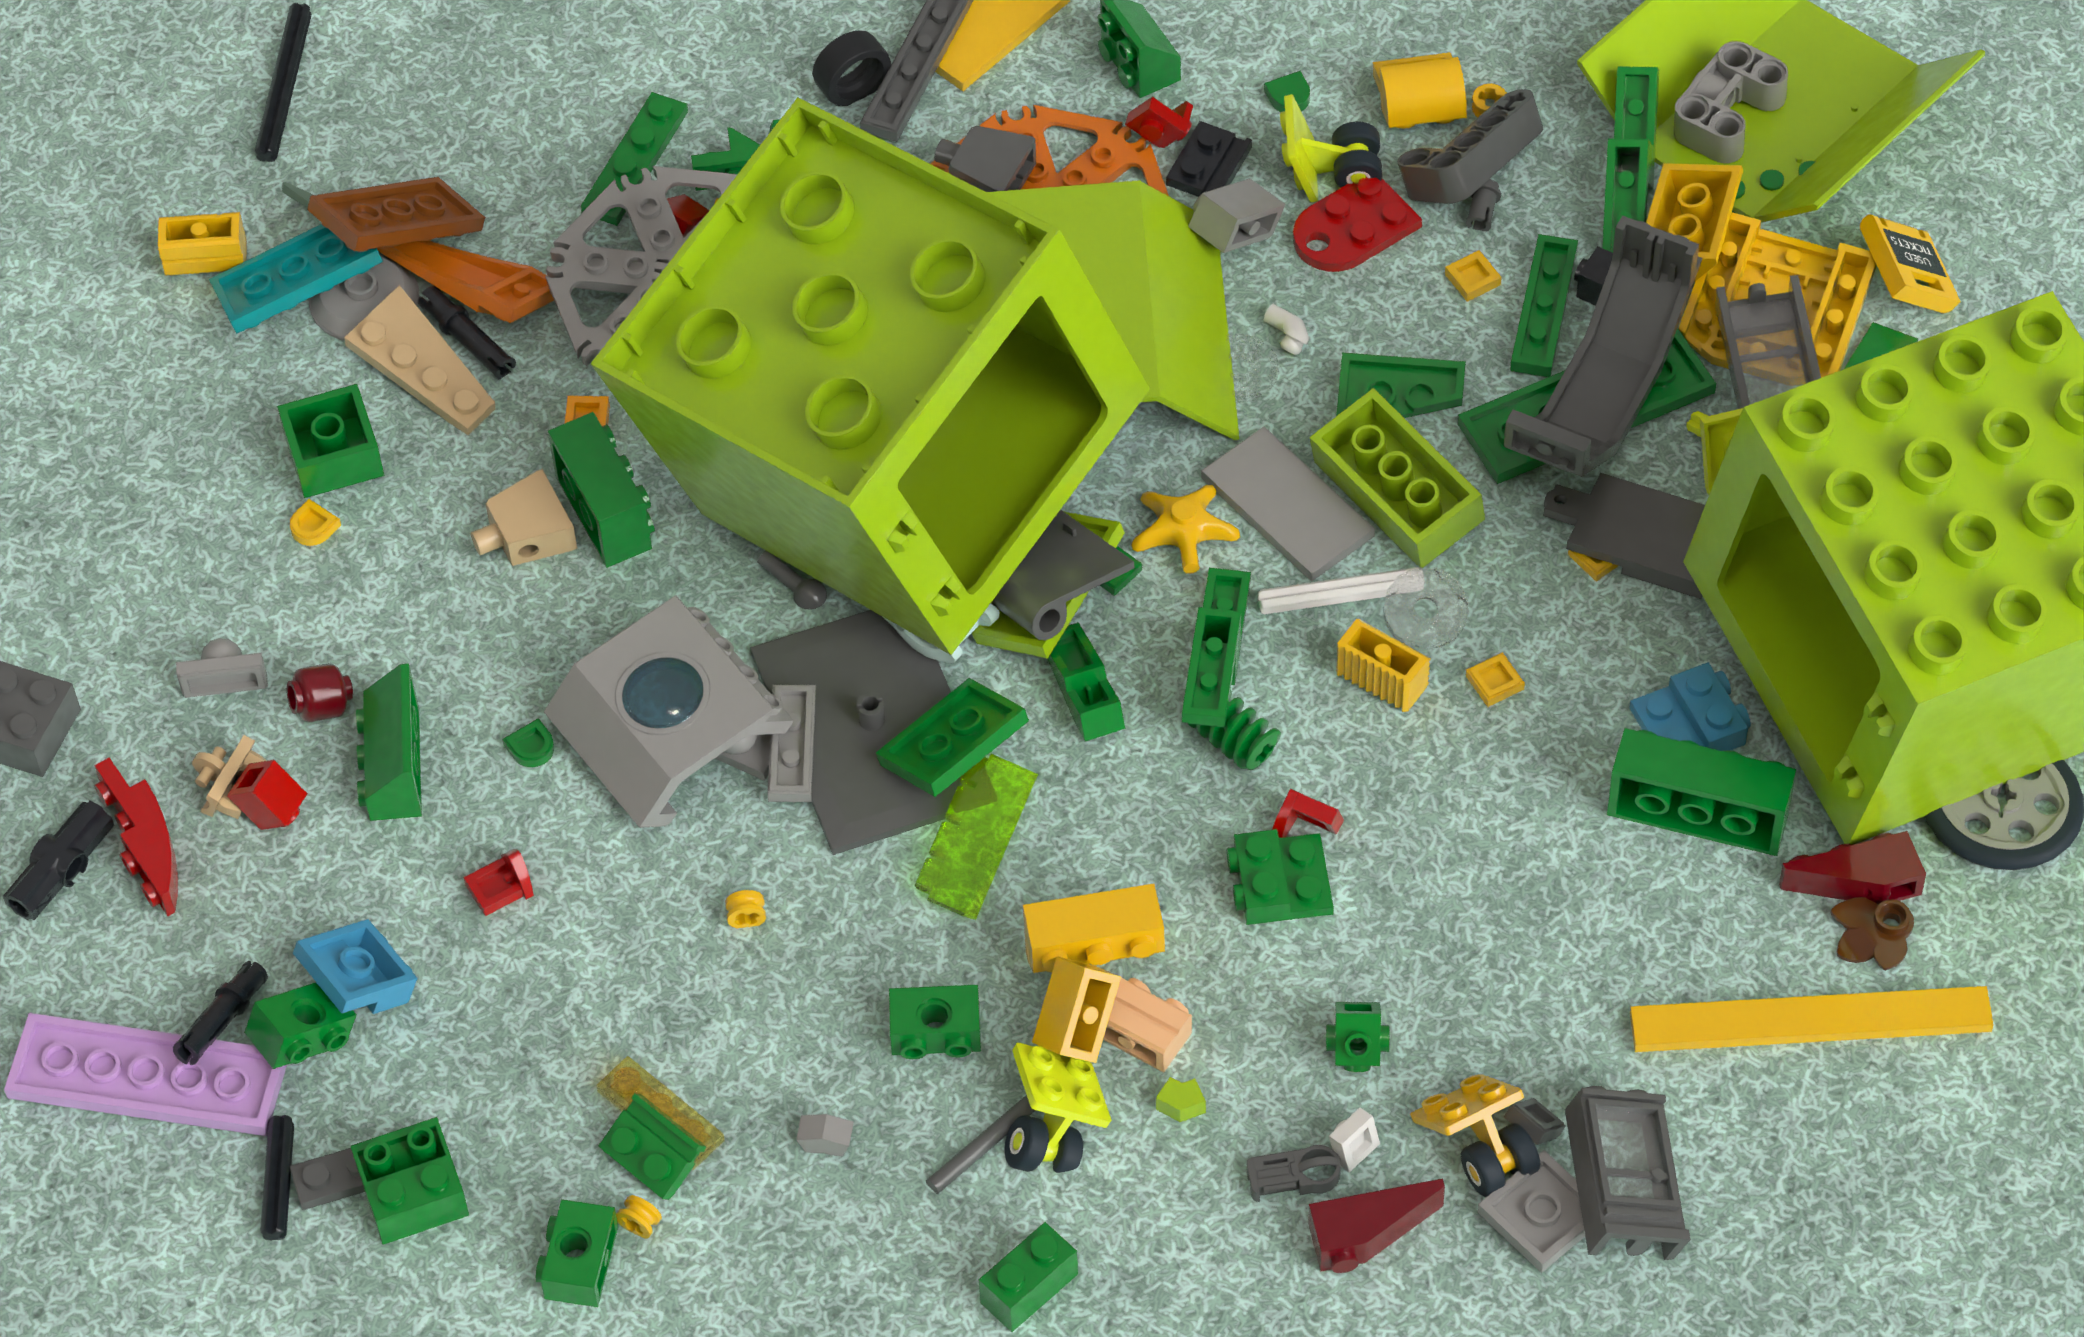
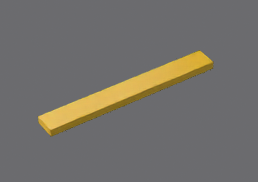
[1630,986,1994,1052]

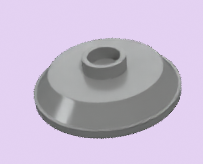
[309,254,419,341]

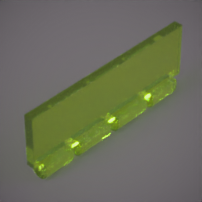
[915,754,1038,920]

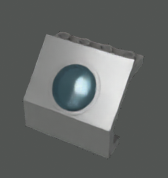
[544,595,794,828]

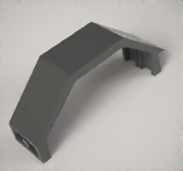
[1504,216,1702,477]

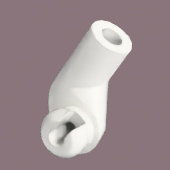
[1264,304,1309,355]

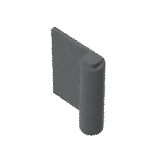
[991,509,1135,640]

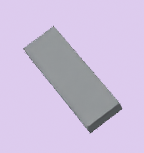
[768,685,816,802]

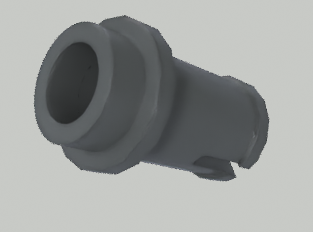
[1465,179,1502,232]

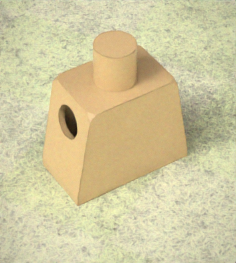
[470,469,578,566]

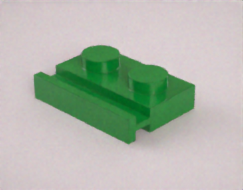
[598,1093,707,1200]

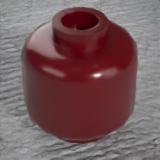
[286,663,353,722]

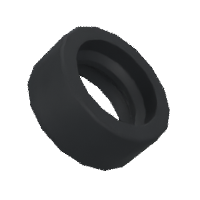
[812,30,891,106]

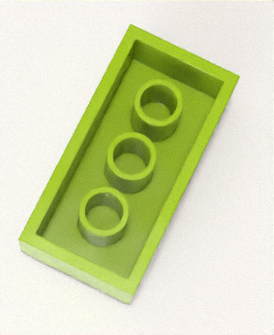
[1309,388,1485,569]

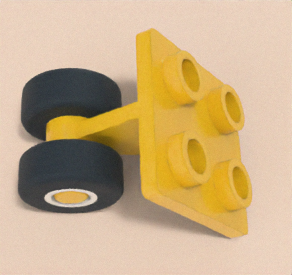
[1410,1074,1540,1197]

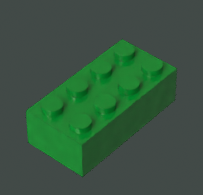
[1607,728,1797,856]

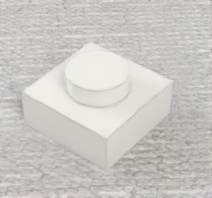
[1329,1108,1380,1172]

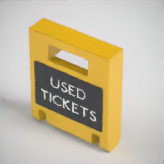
[1860,214,1961,313]

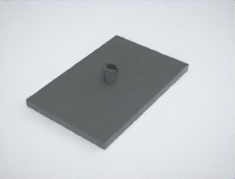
[750,610,997,855]

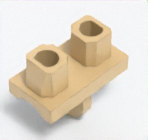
[192,735,267,819]

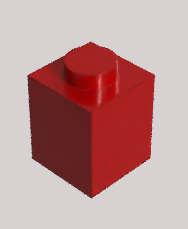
[227,759,308,830]

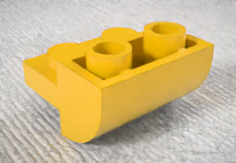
[1373,52,1467,129]

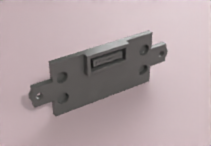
[1543,472,1705,599]

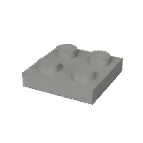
[1477,1150,1585,1273]

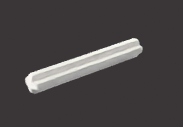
[1257,567,1424,614]

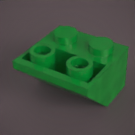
[1097,0,1181,98]
[350,1117,469,1245]

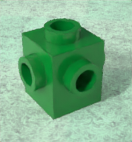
[1326,1002,1390,1072]

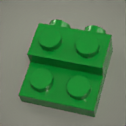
[1226,829,1334,925]

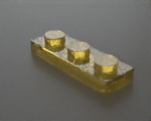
[596,1056,725,1170]

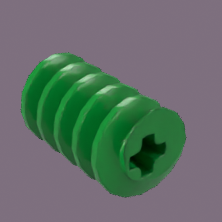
[1187,690,1281,770]

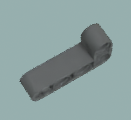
[1397,89,1543,204]

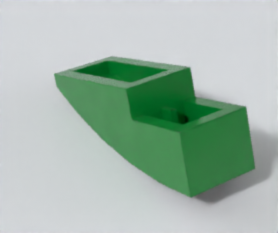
[1047,622,1126,742]

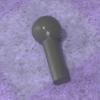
[757,550,827,610]

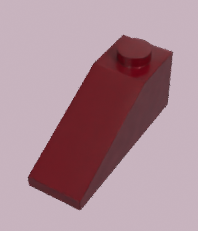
[1308,1178,1445,1273]

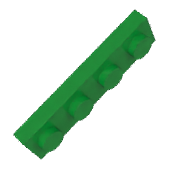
[581,92,688,226]
[1510,234,1578,377]

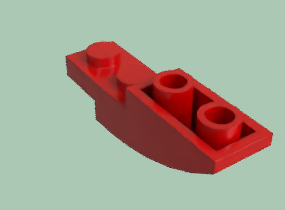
[94,757,178,916]

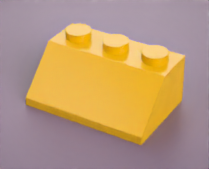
[1646,163,1743,282]
[1023,883,1165,973]

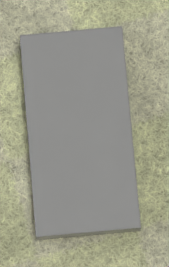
[1201,427,1375,582]

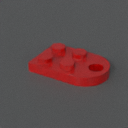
[1293,177,1422,272]

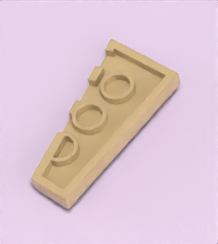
[344,285,495,435]

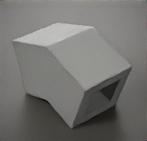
[796,1114,854,1157]

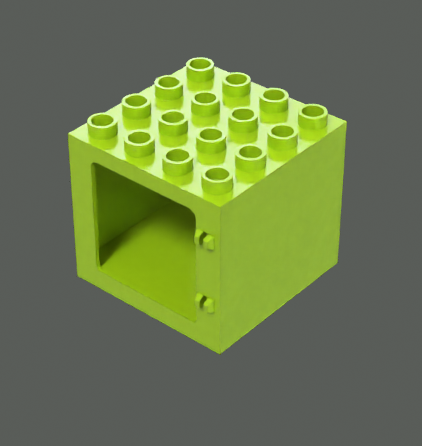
[591,97,1150,655]
[1683,291,2084,845]

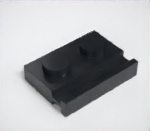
[1166,121,1252,197]

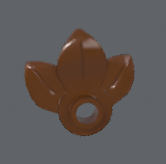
[1831,897,1914,971]

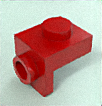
[1125,96,1193,148]

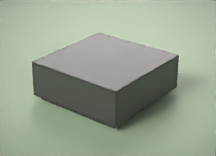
[1504,1098,1566,1145]

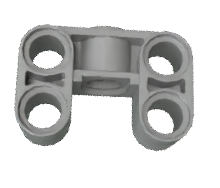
[1674,41,1788,163]

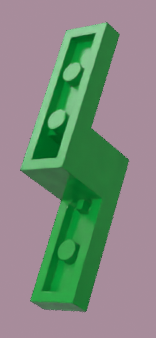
[1602,66,1659,253]
[1182,567,1251,727]

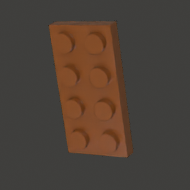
[307,177,486,252]

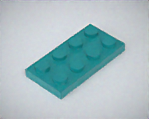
[209,224,383,334]

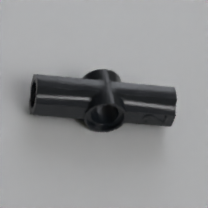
[3,800,114,920]

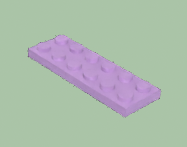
[4,1013,287,1136]

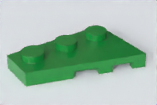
[1336,352,1466,418]

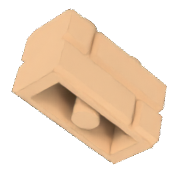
[1103,977,1192,1073]

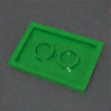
[876,678,1029,797]

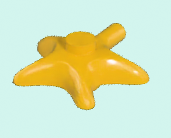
[1131,485,1240,574]

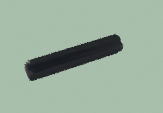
[260,1115,294,1241]

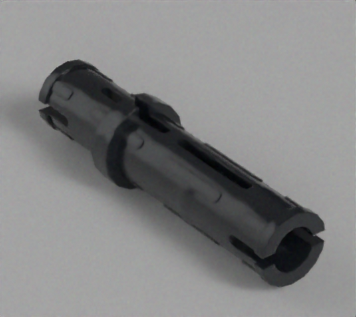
[418,286,516,380]
[173,961,268,1065]

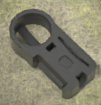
[1247,1145,1341,1202]

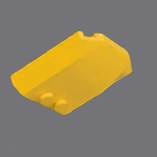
[1678,212,1877,387]

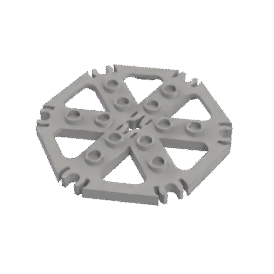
[546,166,737,366]

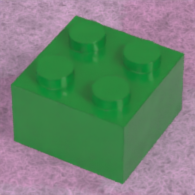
[277,384,385,498]

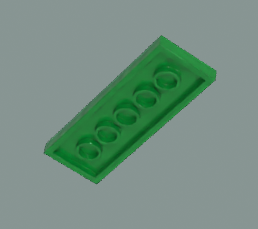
[1457,328,1717,484]

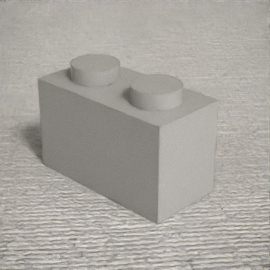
[1188,179,1286,253]

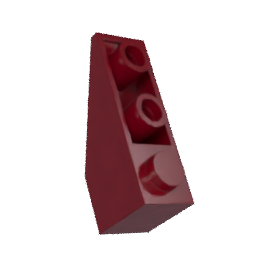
[1779,831,1926,904]

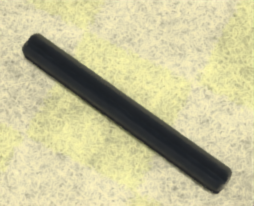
[255,3,312,162]

